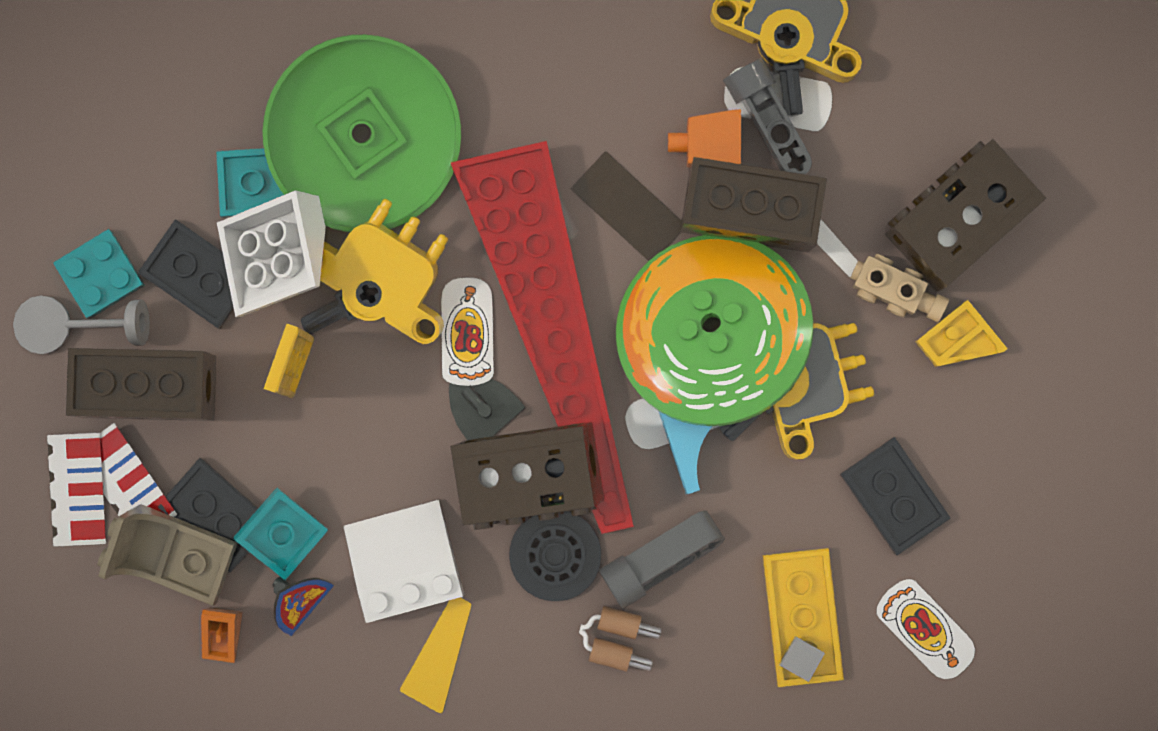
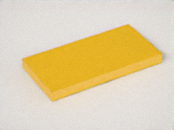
[264,324,314,398]
[762,548,844,687]

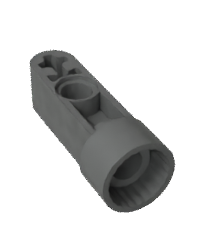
[723,57,812,174]
[599,510,725,609]

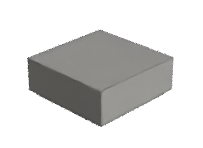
[779,636,825,682]

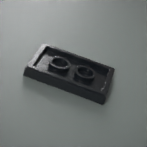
[138,219,234,329]
[840,437,951,556]
[158,458,258,572]

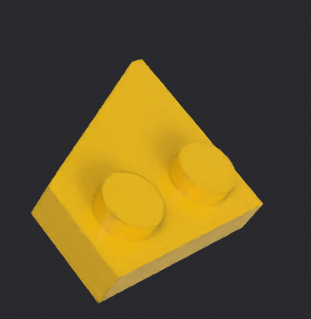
[915,300,1008,367]

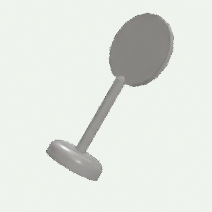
[13,295,150,354]

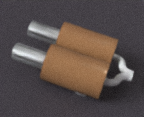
[579,605,661,672]

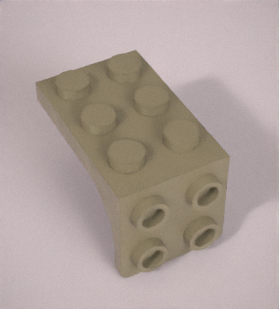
[97,504,237,606]

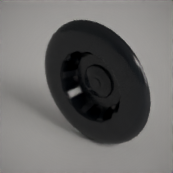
[509,511,601,601]

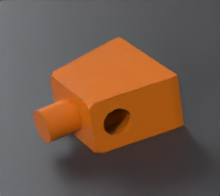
[668,109,741,168]

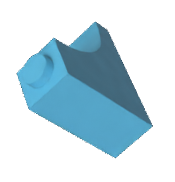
[658,411,712,494]

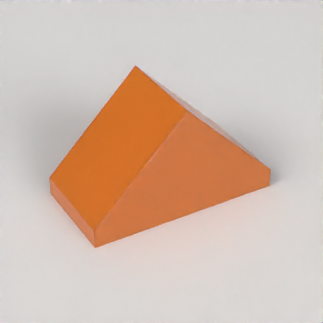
[201,607,243,663]

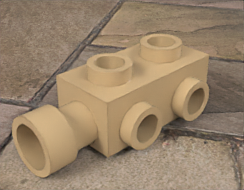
[850,254,949,323]

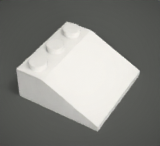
[217,190,326,317]
[344,500,465,623]

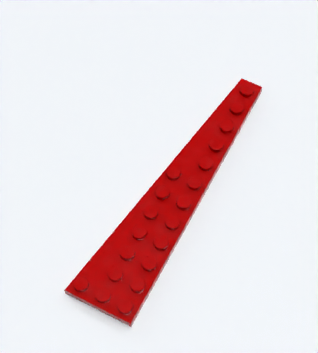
[451,141,634,534]

